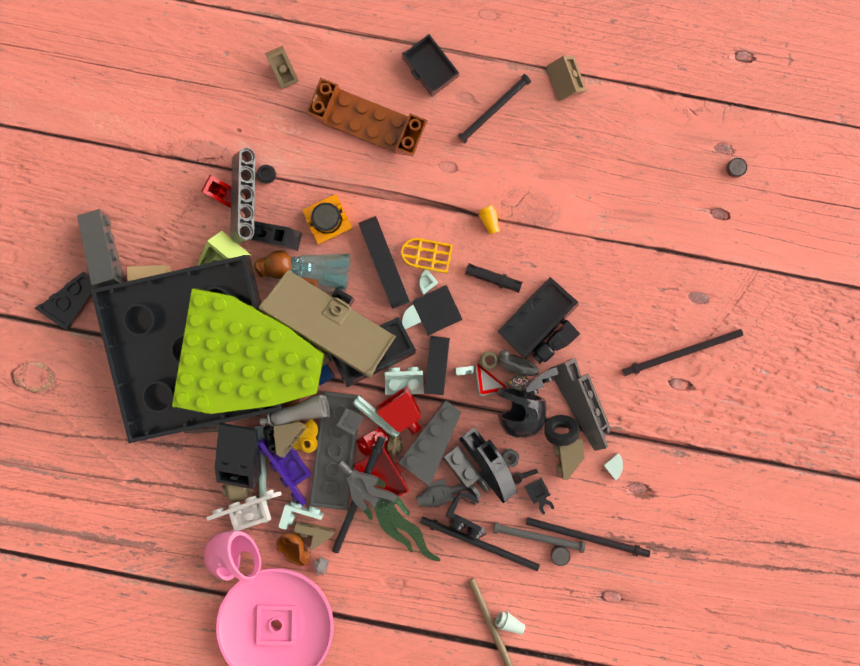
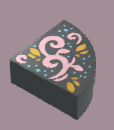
[507,374,529,390]

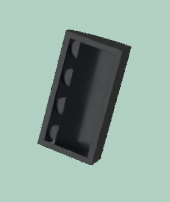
[497,277,579,359]
[331,317,416,388]

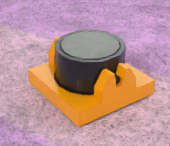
[302,194,353,245]

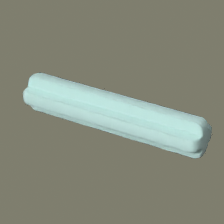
[353,396,401,438]

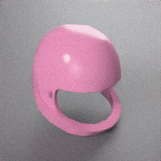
[204,530,261,582]

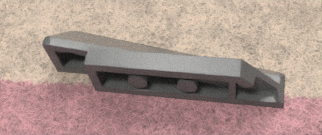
[549,358,610,451]

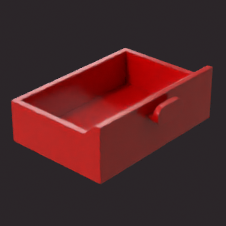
[354,447,410,508]

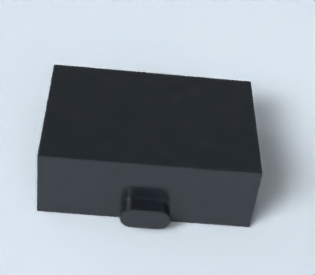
[402,34,459,97]

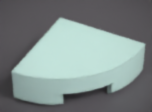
[419,270,438,295]
[402,305,421,330]
[455,366,475,376]
[603,453,623,480]

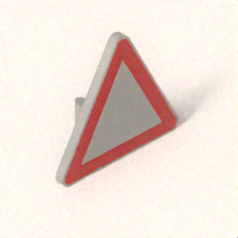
[475,363,508,397]

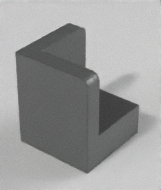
[337,408,364,435]

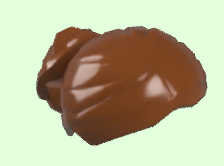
[254,250,292,279]
[276,532,311,566]

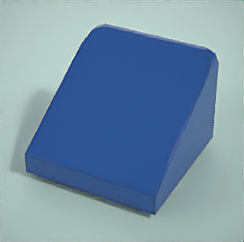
[318,364,335,387]

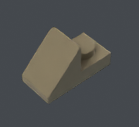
[265,45,299,89]
[294,521,335,551]

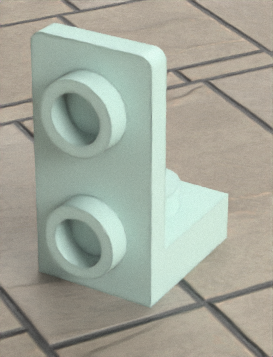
[278,501,324,530]

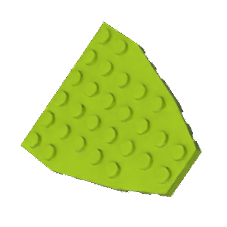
[172,289,324,414]

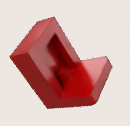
[356,427,389,457]

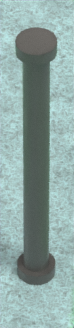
[493,522,586,553]

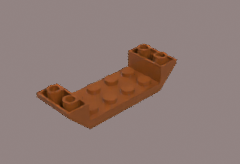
[306,77,428,156]

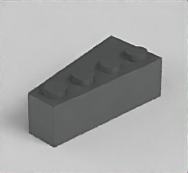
[77,209,126,289]
[399,400,461,486]

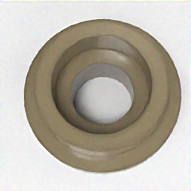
[480,351,499,370]

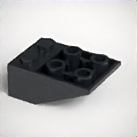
[215,423,262,489]

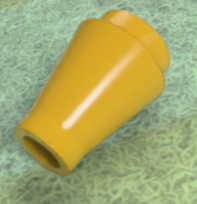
[478,205,500,235]

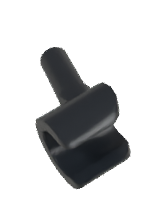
[512,469,538,485]

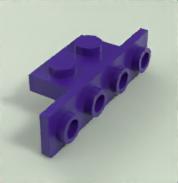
[259,438,312,506]

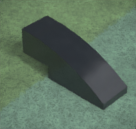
[424,336,450,395]

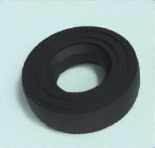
[544,415,579,446]

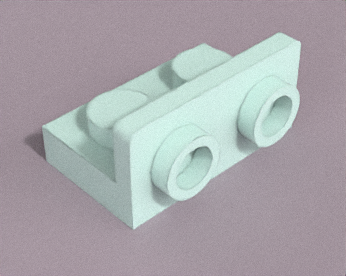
[384,367,424,395]

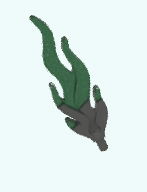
[337,460,440,561]

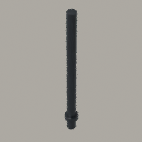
[622,329,743,376]
[332,436,385,553]
[420,516,540,571]
[526,517,651,558]

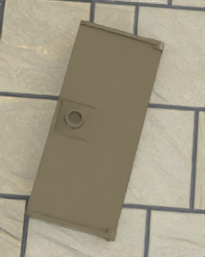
[258,270,396,378]

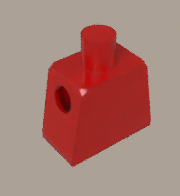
[377,385,421,435]

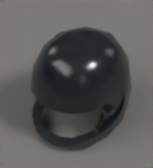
[496,388,547,438]

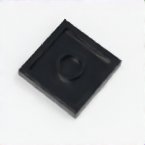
[412,285,463,336]

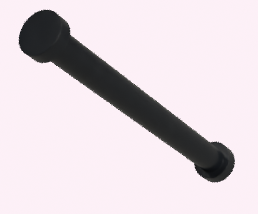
[457,74,531,144]

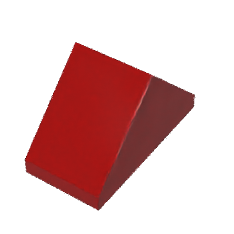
[201,175,241,208]

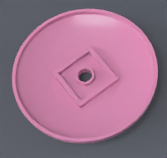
[216,568,334,666]

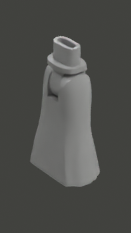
[260,395,330,426]

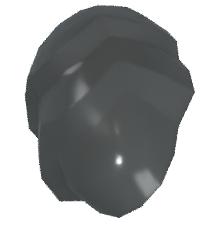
[498,350,539,376]

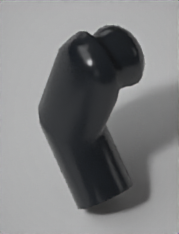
[263,425,276,453]

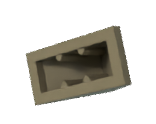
[273,422,308,458]

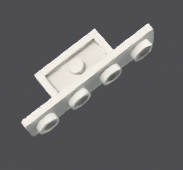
[206,490,282,531]

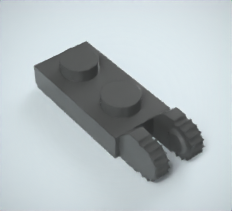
[443,446,490,499]

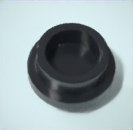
[257,165,276,184]

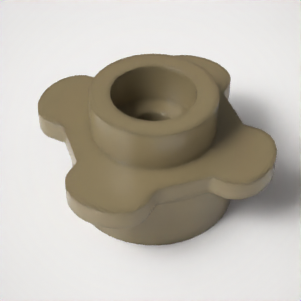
[388,436,403,456]

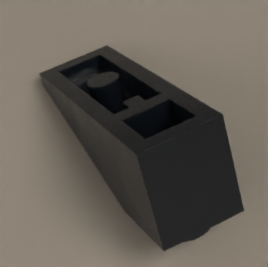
[241,221,302,251]

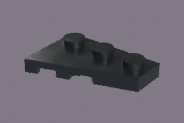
[35,272,95,330]

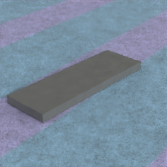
[309,391,362,510]

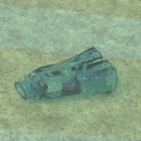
[291,254,351,291]

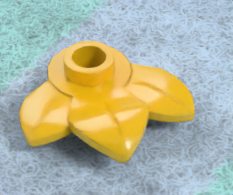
[290,419,318,453]

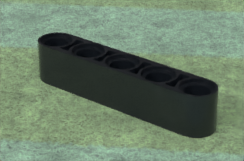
[358,216,410,309]

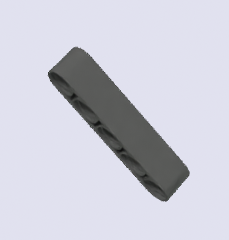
[230,148,255,244]

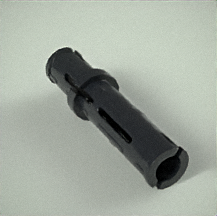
[465,263,523,293]

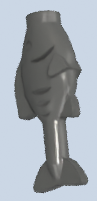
[416,479,470,507]

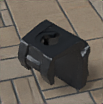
[445,493,487,541]

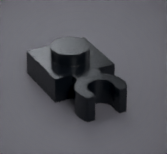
[524,477,554,514]

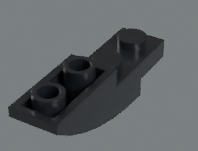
[459,427,517,503]

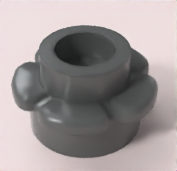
[501,449,519,468]

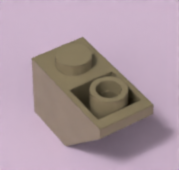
[554,437,584,480]

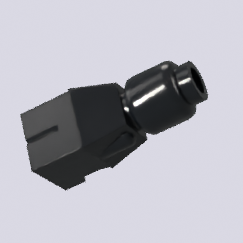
[532,319,580,364]

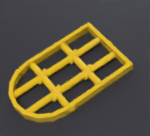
[401,238,453,274]

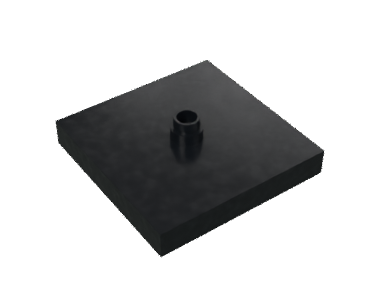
[91,255,285,443]

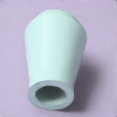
[495,611,525,635]

